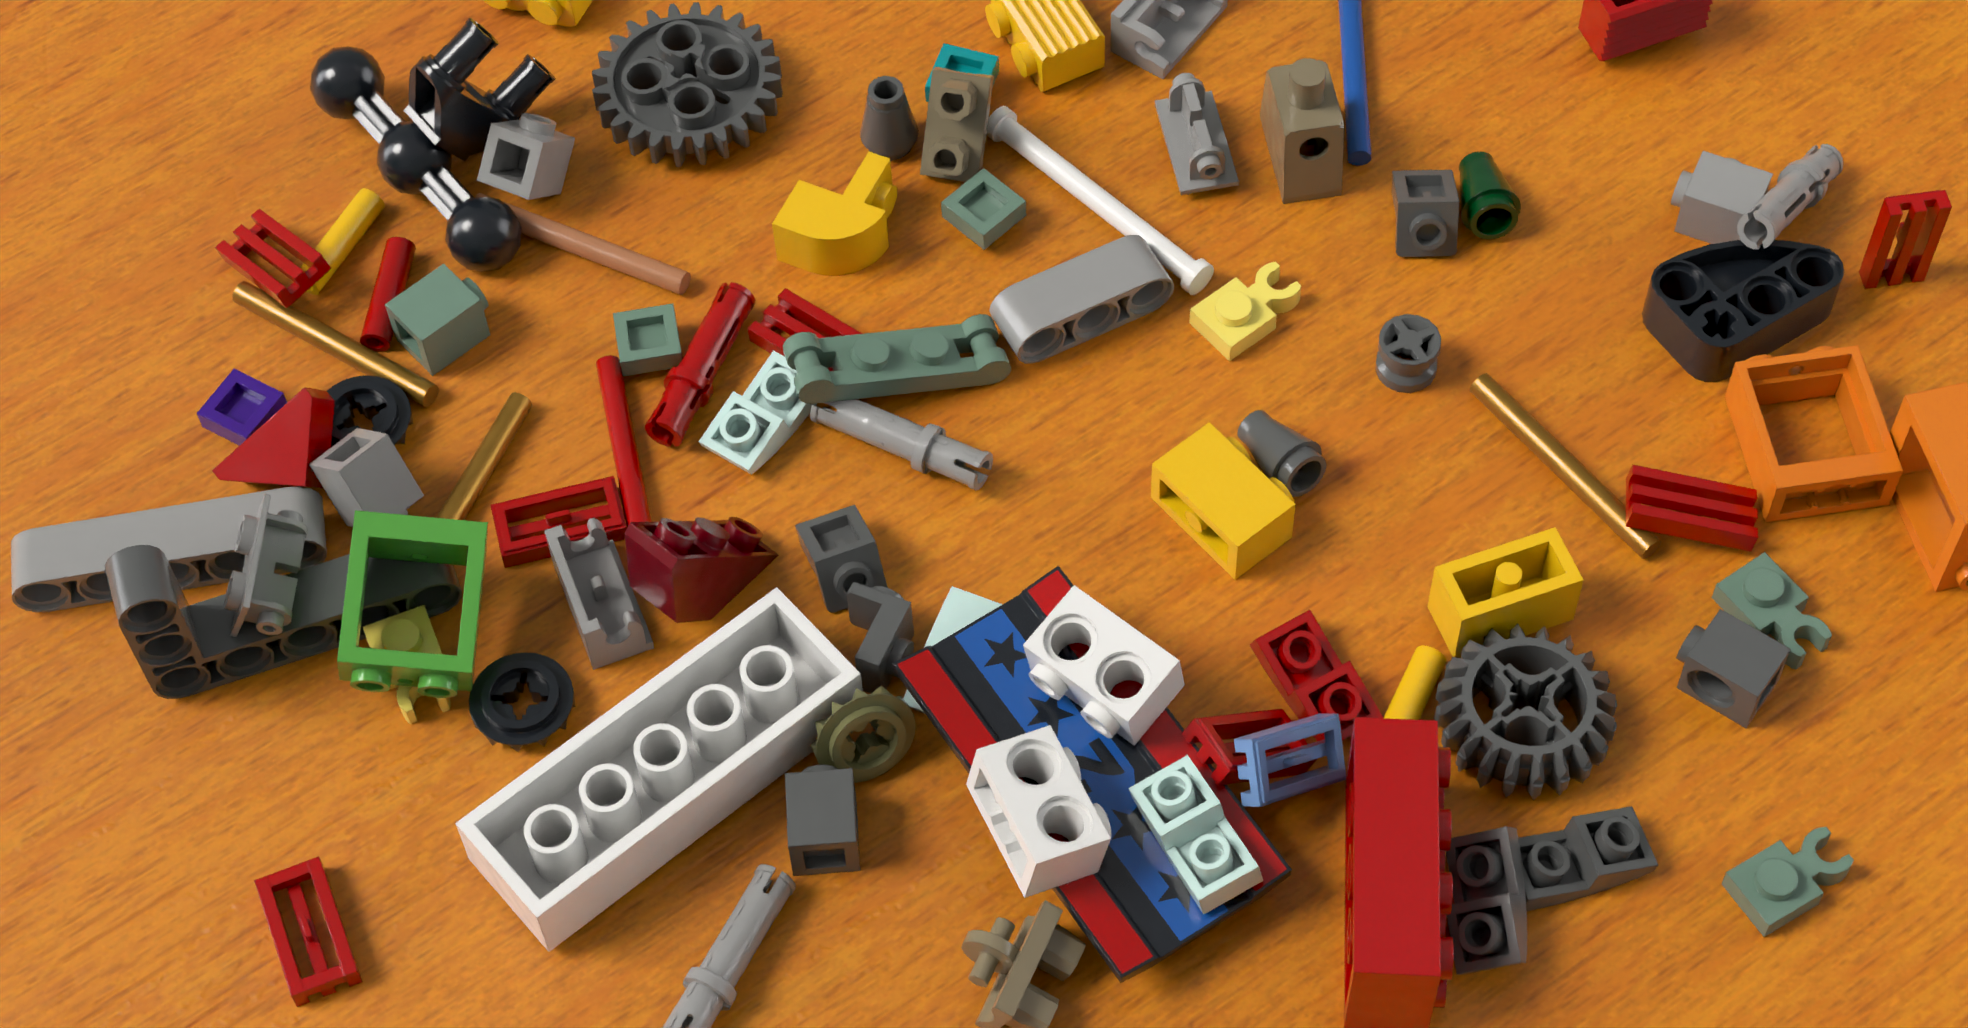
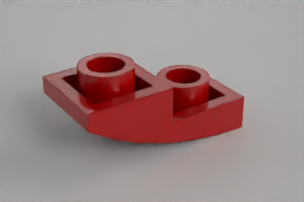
[1250,610,1384,741]

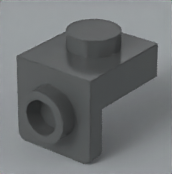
[847,582,914,694]

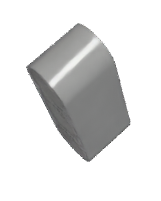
[989,235,1174,364]

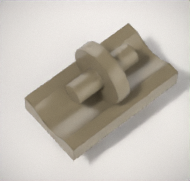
[920,67,994,182]
[961,900,1086,1028]

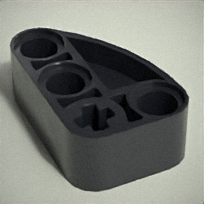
[1642,240,1844,382]

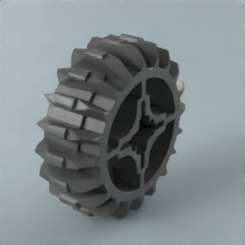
[1434,623,1617,801]

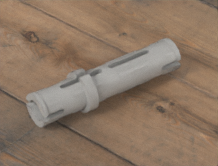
[1737,144,1844,249]
[810,399,993,491]
[661,864,796,1028]

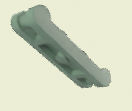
[783,314,1011,404]

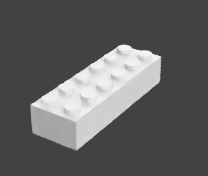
[455,587,863,952]

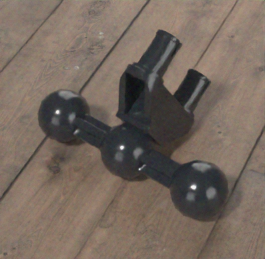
[310,18,556,272]

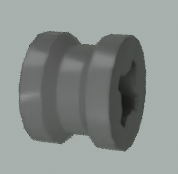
[1375,314,1441,393]

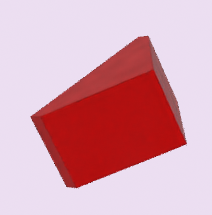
[212,387,335,488]

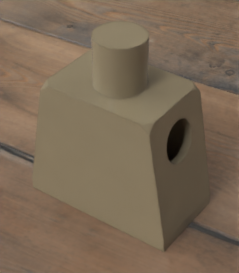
[1260,58,1344,204]

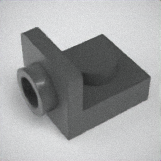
[1391,170,1459,257]
[795,505,888,613]

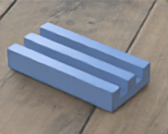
[1234,713,1346,807]

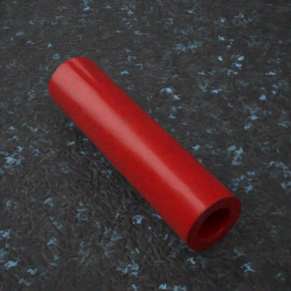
[360,237,416,352]

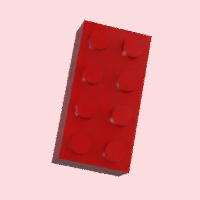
[1344,717,1454,1028]

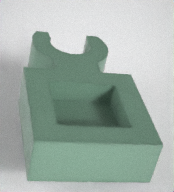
[1712,552,1832,669]
[1722,827,1854,937]

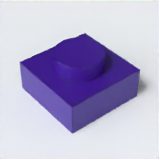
[197,369,287,446]

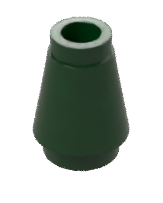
[1459,152,1521,239]

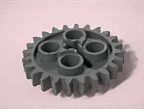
[592,2,783,167]

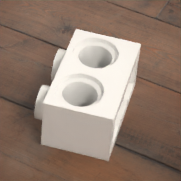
[1023,585,1185,746]
[966,725,1111,898]

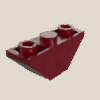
[624,517,779,623]

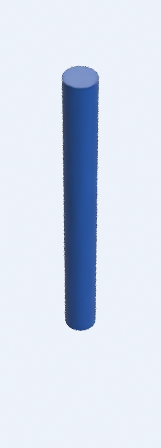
[1338,0,1371,166]

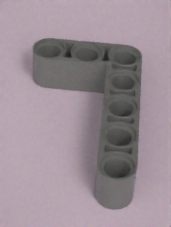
[104,545,462,699]

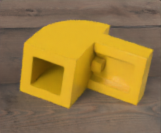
[772,151,897,276]

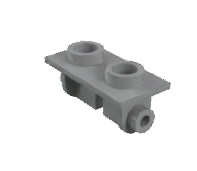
[1155,73,1239,195]
[224,494,308,637]

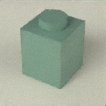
[385,264,490,376]

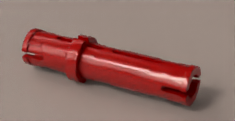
[645,282,756,447]

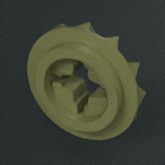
[811,686,916,783]

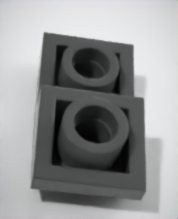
[1518,806,1658,911]
[1445,826,1527,975]

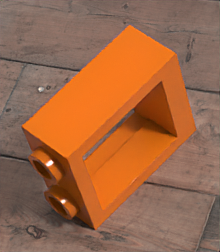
[1724,345,1903,523]
[1890,382,1968,592]

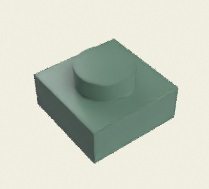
[941,168,1026,250]
[613,303,683,377]

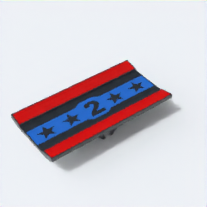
[893,566,1292,983]

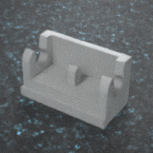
[1111,0,1228,79]
[544,518,654,670]

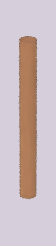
[475,193,691,295]

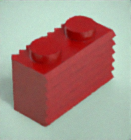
[1578,0,1713,61]

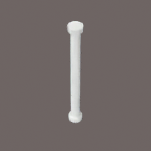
[986,106,1214,295]

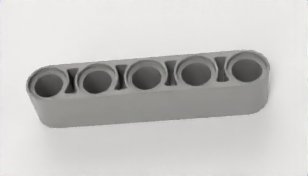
[11,486,327,612]

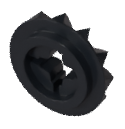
[327,376,413,447]
[469,652,576,752]

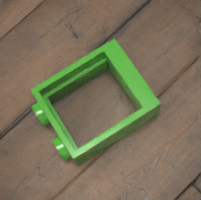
[337,510,488,698]

